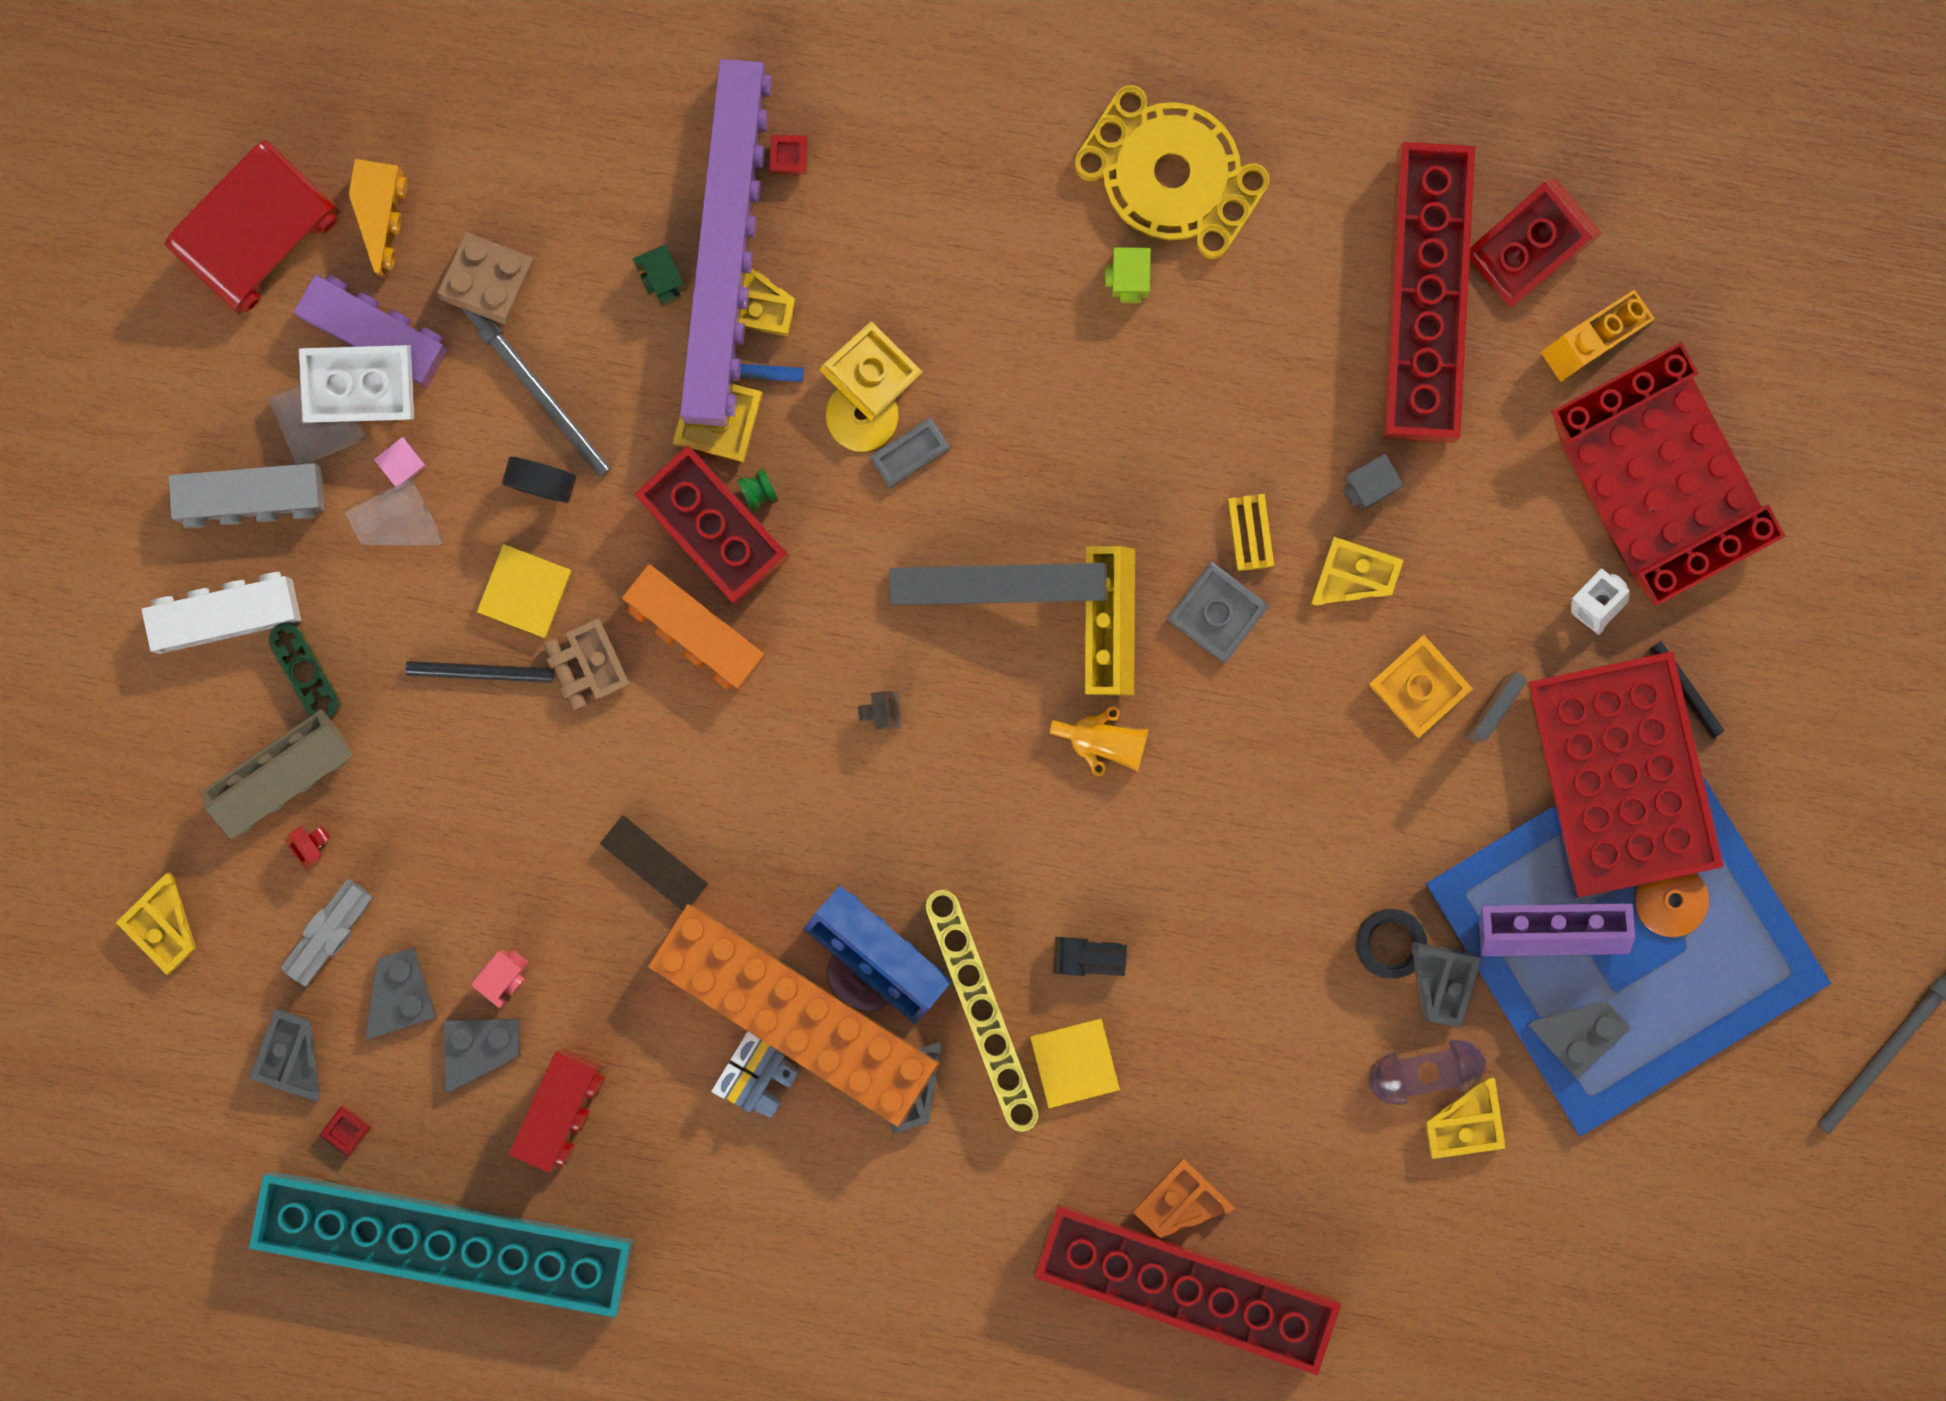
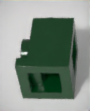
[632,244,686,306]

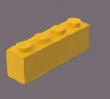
[1085,546,1135,695]

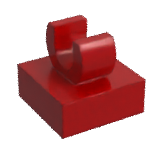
[285,826,330,871]

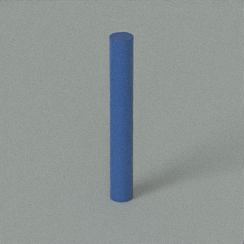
[740,364,804,382]

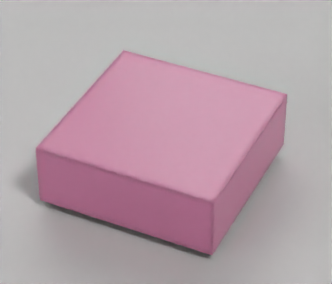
[374,437,427,489]

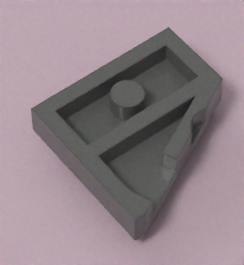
[1411,942,1481,1027]
[366,947,437,1040]
[1527,1000,1632,1078]
[249,1008,319,1102]

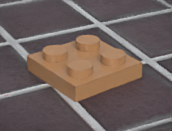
[437,232,534,325]

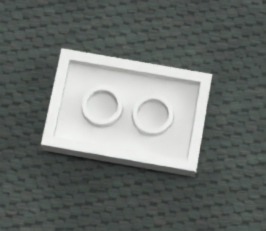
[299,345,414,422]

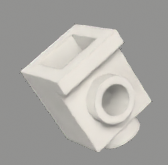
[1571,568,1630,635]

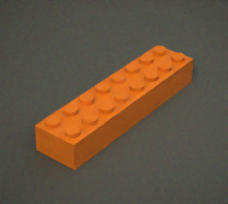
[648,904,941,1127]

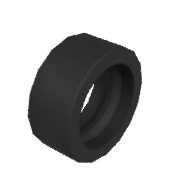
[502,456,577,503]
[1355,909,1428,979]

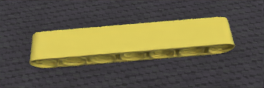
[926,890,1038,1132]

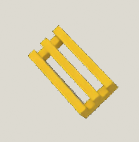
[1227,494,1274,572]

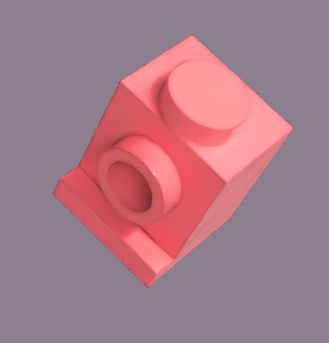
[471,949,529,1008]

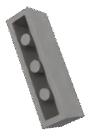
[168,463,325,528]

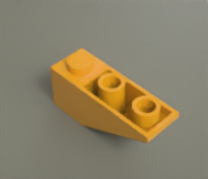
[349,159,408,279]
[1540,289,1655,382]

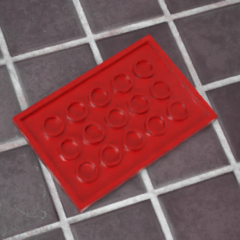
[1527,651,1724,898]

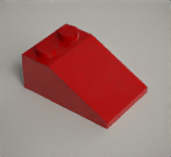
[1470,178,1603,308]

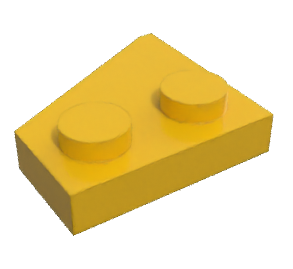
[739,269,795,337]
[116,873,196,975]

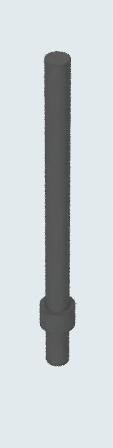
[462,309,612,478]
[1818,973,1946,1134]

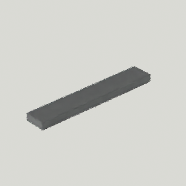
[889,563,1107,605]

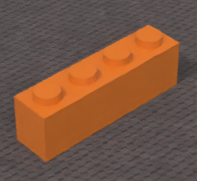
[622,564,767,691]

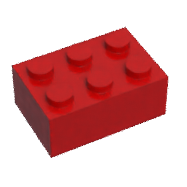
[508,1048,606,1173]

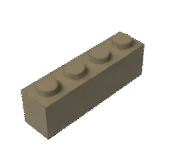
[200,709,353,839]

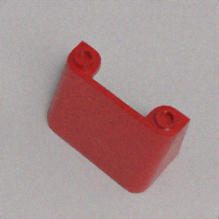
[164,140,341,315]

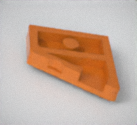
[1132,1158,1235,1238]

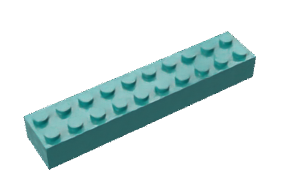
[249,1171,634,1318]

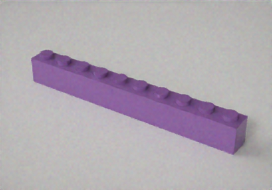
[680,59,772,427]

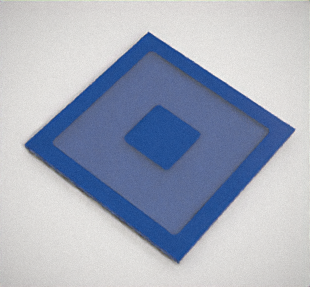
[1425,774,1831,1137]

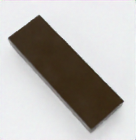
[600,815,709,911]

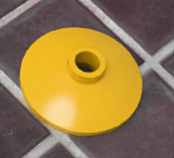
[826,389,899,452]

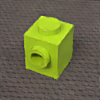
[1105,247,1151,304]

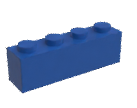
[803,885,952,1025]

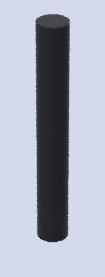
[1649,641,1725,739]

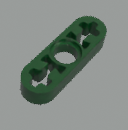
[269,623,341,719]

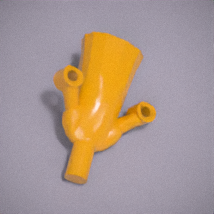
[1049,706,1149,777]

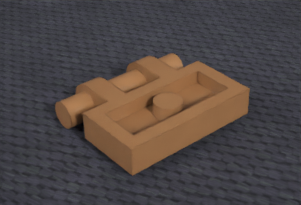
[544,618,631,711]

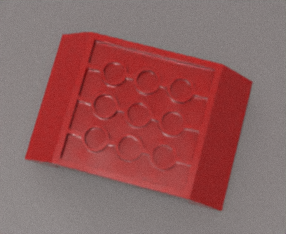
[1551,342,1786,606]

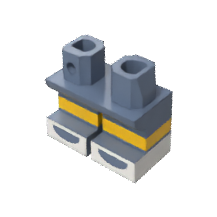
[711,1032,800,1118]

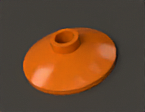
[1635,873,1709,937]

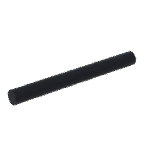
[406,661,554,683]

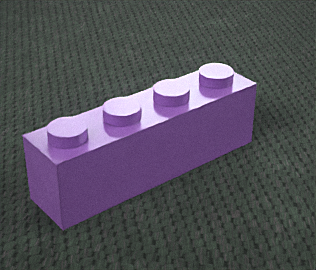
[293,274,448,388]
[1479,904,1635,956]

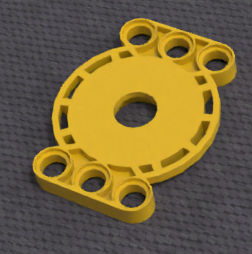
[1075,85,1269,259]

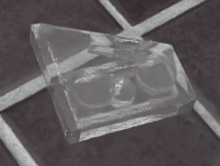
[344,478,444,545]

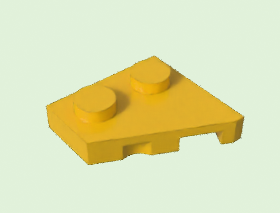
[1311,536,1404,606]
[1425,1077,1506,1159]

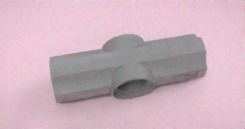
[281,879,374,987]

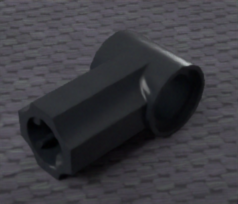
[1053,937,1127,976]

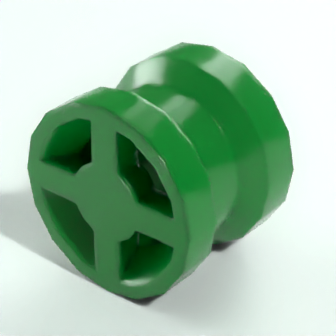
[737,468,779,513]

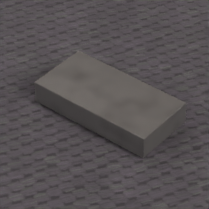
[870,417,951,488]

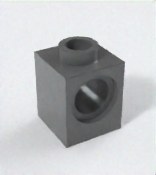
[1343,454,1404,511]

